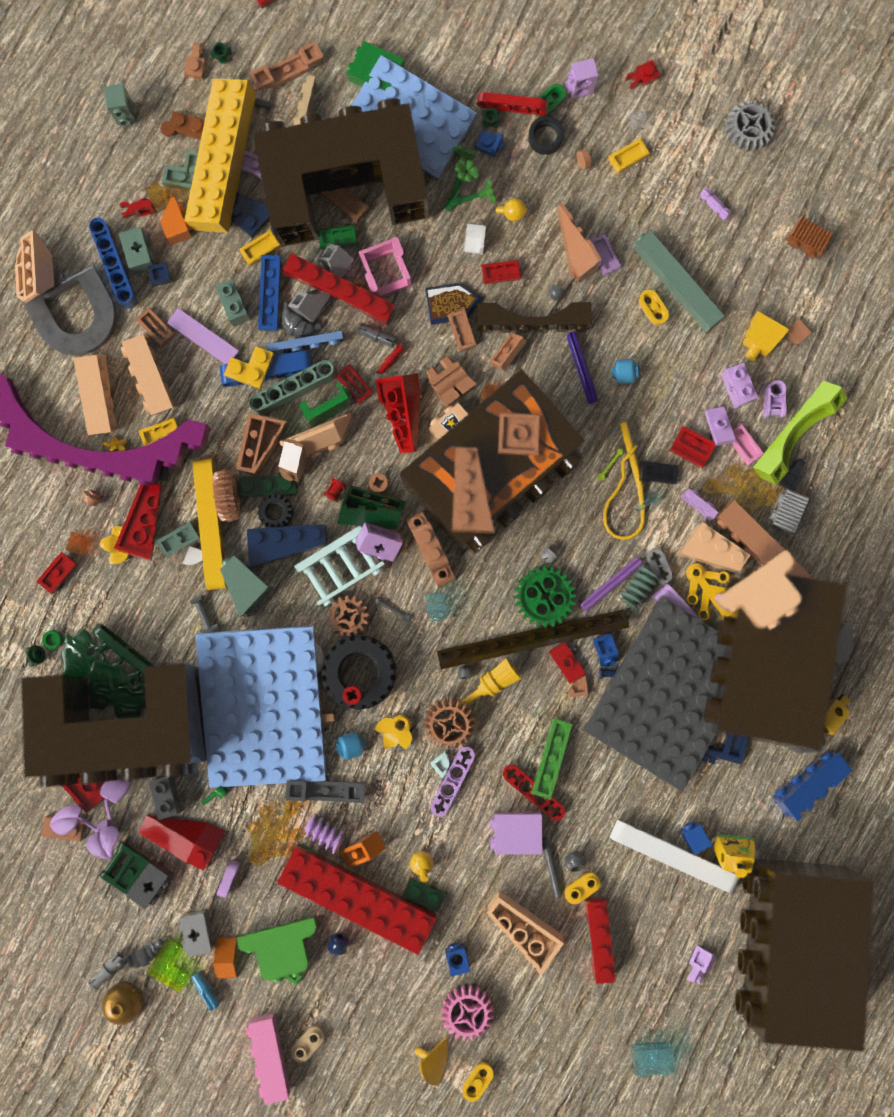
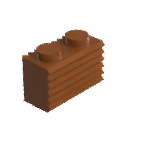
[785,216,833,259]

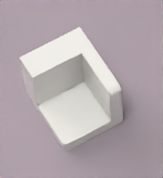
[464,224,486,254]

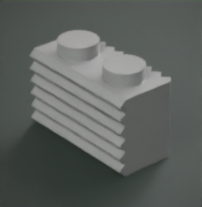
[769,489,809,534]

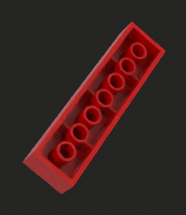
[277,844,436,956]

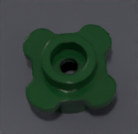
[210,42,232,64]
[481,108,500,128]

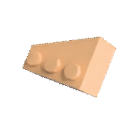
[677,522,750,572]

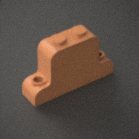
[405,511,456,588]

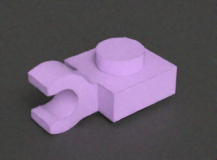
[688,945,716,984]

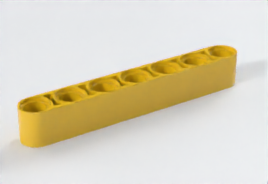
[193,458,227,590]

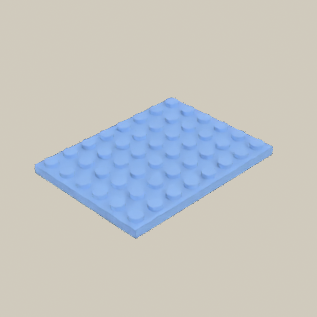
[195,626,326,788]

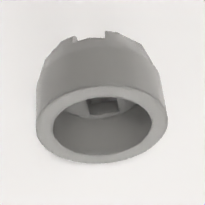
[541,547,558,563]

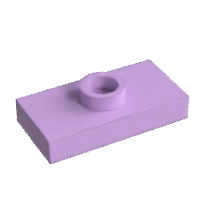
[705,407,736,446]

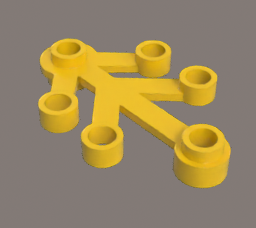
[686,563,732,621]

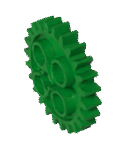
[513,565,576,628]

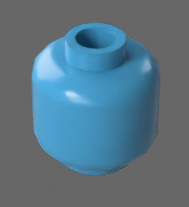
[611,359,639,384]
[336,732,366,760]

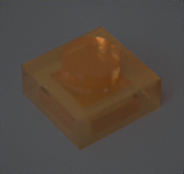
[66,532,92,556]

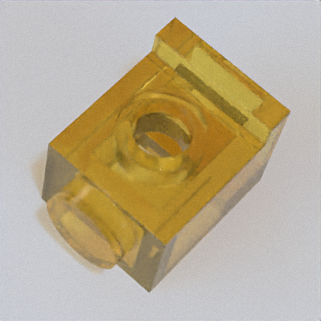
[144,181,171,213]

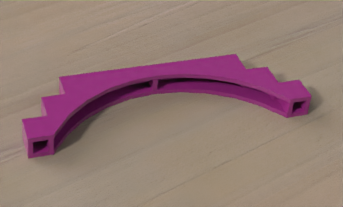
[0,375,211,487]

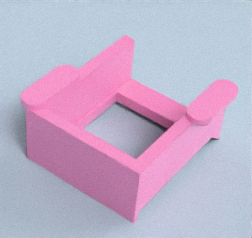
[359,237,412,298]

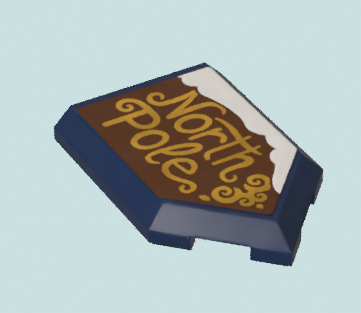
[425,283,484,325]

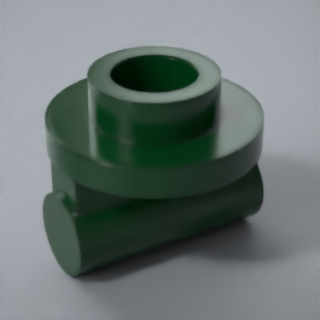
[25,645,45,667]

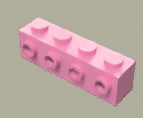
[247,1013,291,1105]

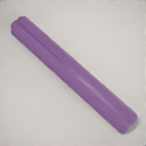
[580,557,643,611]

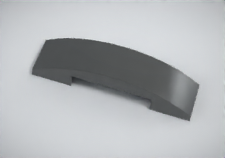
[286,780,365,803]

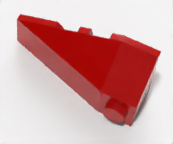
[138,815,226,871]

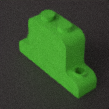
[237,915,318,983]

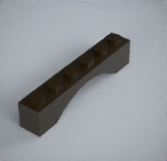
[477,302,592,333]

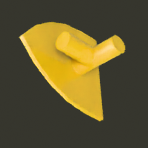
[415,1037,448,1085]

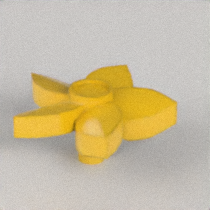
[104,436,127,452]

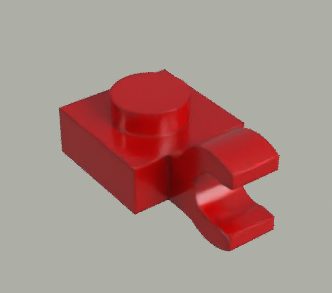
[119,198,156,218]

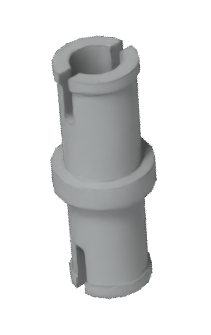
[88,951,124,991]

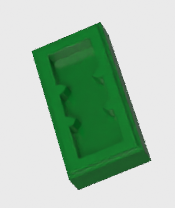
[318,225,358,250]

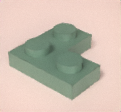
[162,150,198,190]

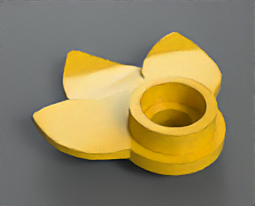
[100,526,129,564]
[375,715,412,749]

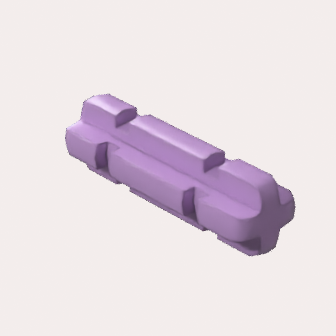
[700,188,731,220]

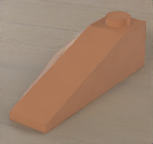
[557,202,602,283]

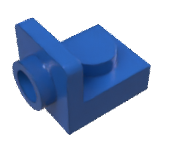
[475,129,505,158]
[593,634,619,667]

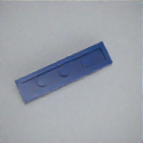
[258,255,281,331]

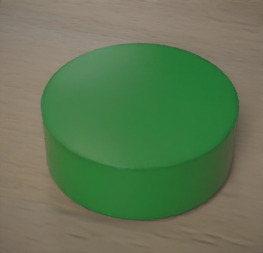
[42,630,64,649]

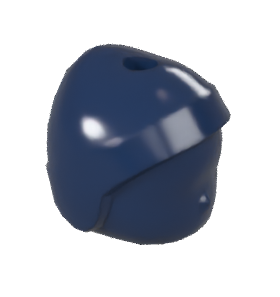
[328,932,349,955]

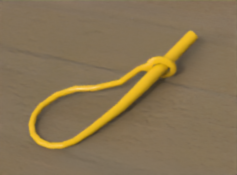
[603,422,645,540]

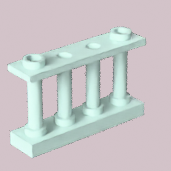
[294,526,385,607]

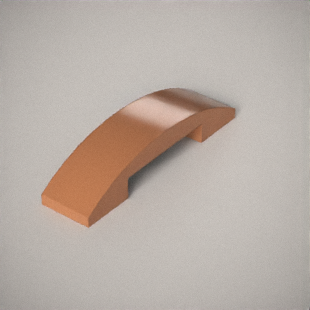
[249,41,324,90]

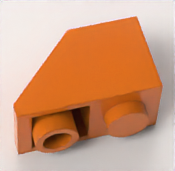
[160,197,192,245]

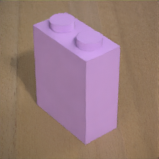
[490,812,542,854]

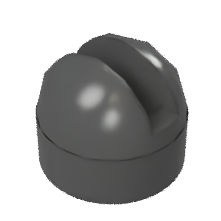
[549,284,565,300]
[458,665,474,679]

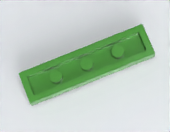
[531,718,572,800]

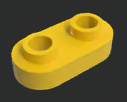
[639,290,669,326]
[564,872,600,904]
[462,1062,493,1102]

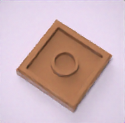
[498,413,541,456]

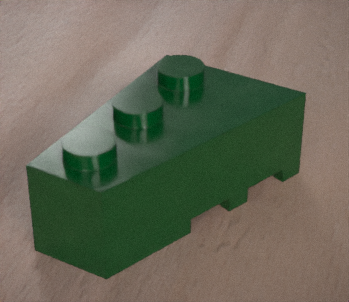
[337,485,406,530]

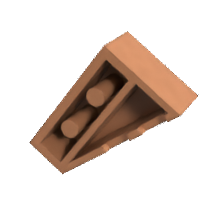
[236,413,289,477]

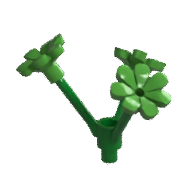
[444,145,496,212]

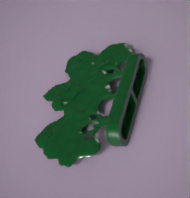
[61,623,155,719]

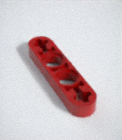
[476,92,549,116]
[502,764,565,821]

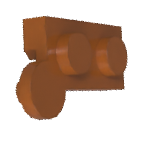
[160,111,205,140]

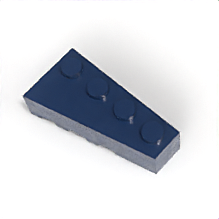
[247,524,327,569]

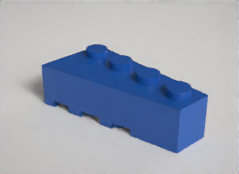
[772,750,853,822]

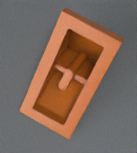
[213,937,237,978]

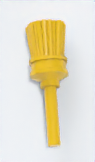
[450,658,521,712]

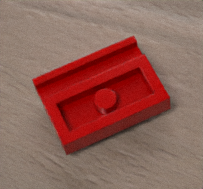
[669,426,716,469]

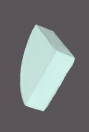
[430,751,449,778]

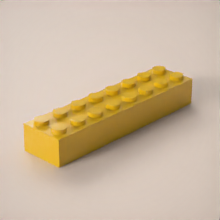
[184,79,256,233]

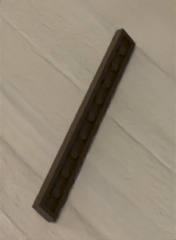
[437,609,629,669]

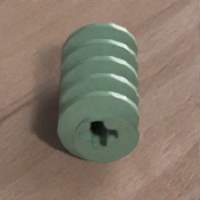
[619,566,658,610]

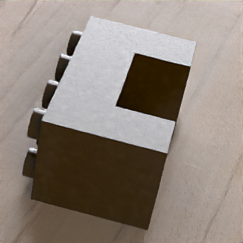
[253,98,429,247]
[21,664,207,788]

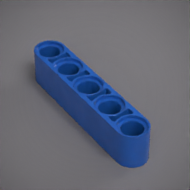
[89,217,137,309]
[219,351,313,387]

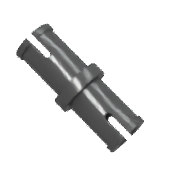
[357,323,397,348]

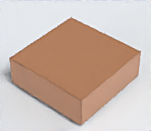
[785,319,812,346]

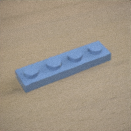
[266,331,344,355]

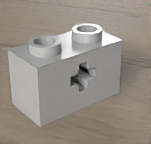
[179,908,215,957]

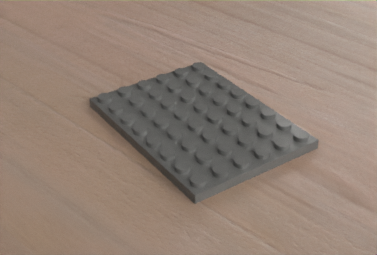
[583,596,726,792]

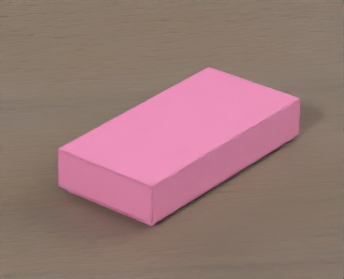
[731,424,764,466]

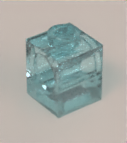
[425,593,447,622]

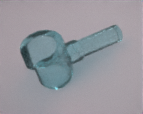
[636,492,659,512]

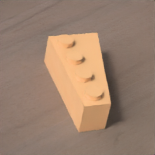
[73,355,117,435]

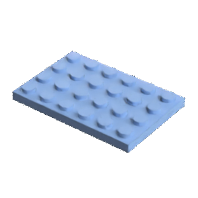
[351,55,477,180]

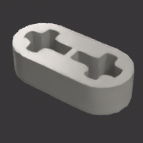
[646,549,672,584]

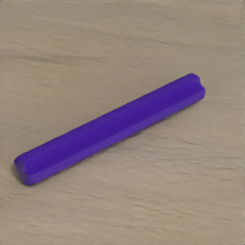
[566,332,598,404]

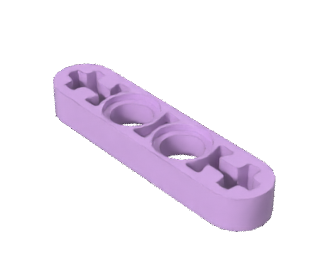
[431,746,475,817]

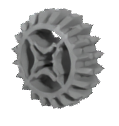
[725,100,776,152]

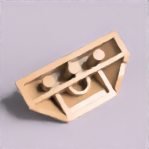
[15,230,54,303]
[279,412,353,459]

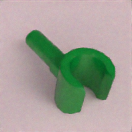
[201,787,228,805]

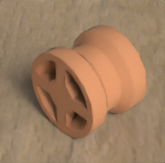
[369,473,388,494]

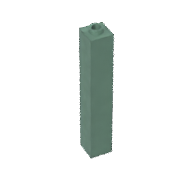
[634,231,725,333]

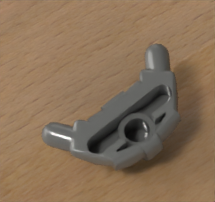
[281,301,323,338]
[117,939,164,968]

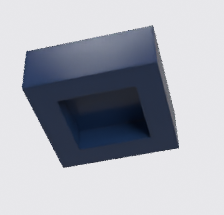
[148,262,172,287]

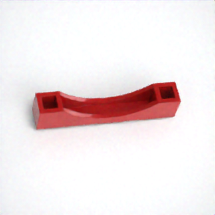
[283,253,395,326]

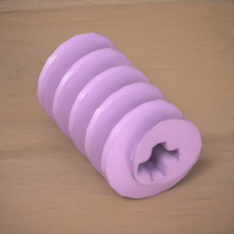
[302,814,345,854]

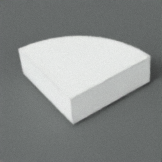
[183,546,203,565]

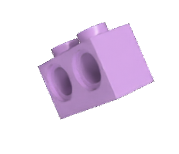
[566,58,598,99]

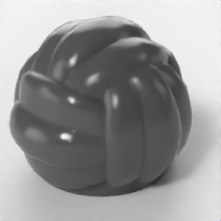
[565,851,587,872]

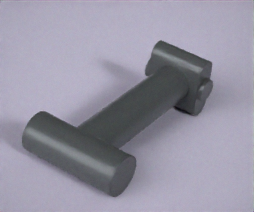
[190,595,221,633]

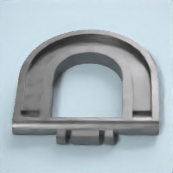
[23,265,117,356]

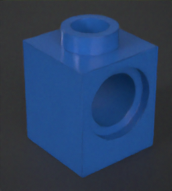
[680,821,712,855]
[445,942,470,977]

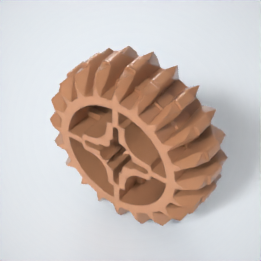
[212,469,241,522]
[424,697,476,749]

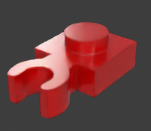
[625,60,661,89]

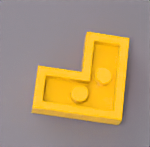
[224,346,274,390]

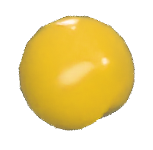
[496,198,527,222]
[410,851,433,882]

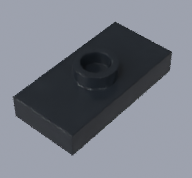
[639,461,678,485]

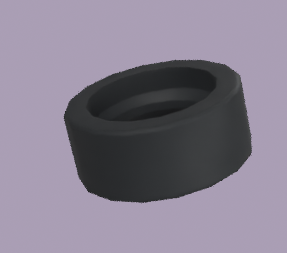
[528,115,564,155]

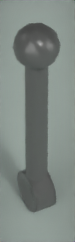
[375,597,410,622]

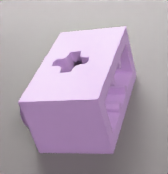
[721,363,758,409]
[355,522,403,562]

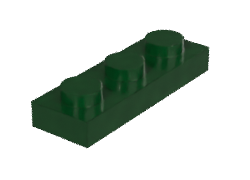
[238,476,297,498]

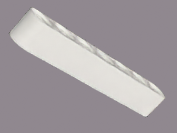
[609,819,740,894]

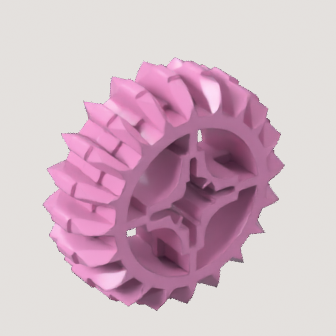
[441,984,494,1042]

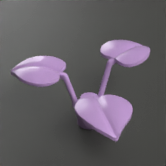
[50,775,132,859]

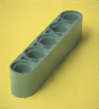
[248,360,337,415]

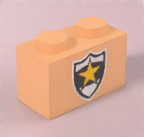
[429,403,468,440]

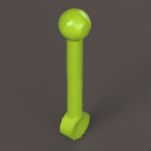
[597,448,624,481]

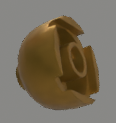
[102,982,144,1025]

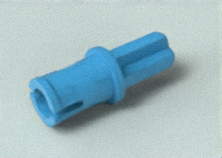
[190,970,220,1011]

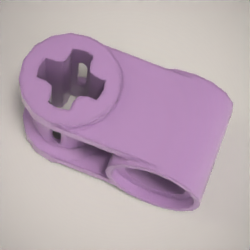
[763,380,787,418]

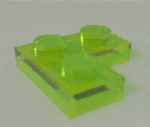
[147,937,192,994]

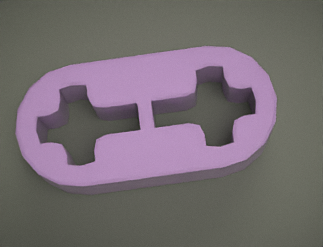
[217,859,241,898]

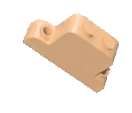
[716,550,801,629]

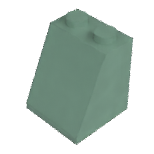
[220,555,273,617]

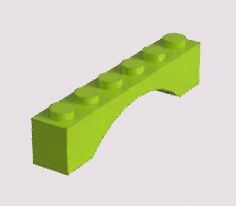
[753,381,848,485]

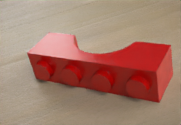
[584,896,616,984]

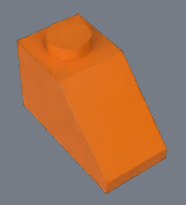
[339,831,386,868]

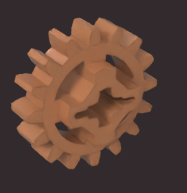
[327,595,369,637]

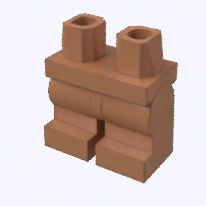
[426,356,476,409]

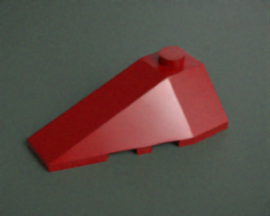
[376,373,421,453]

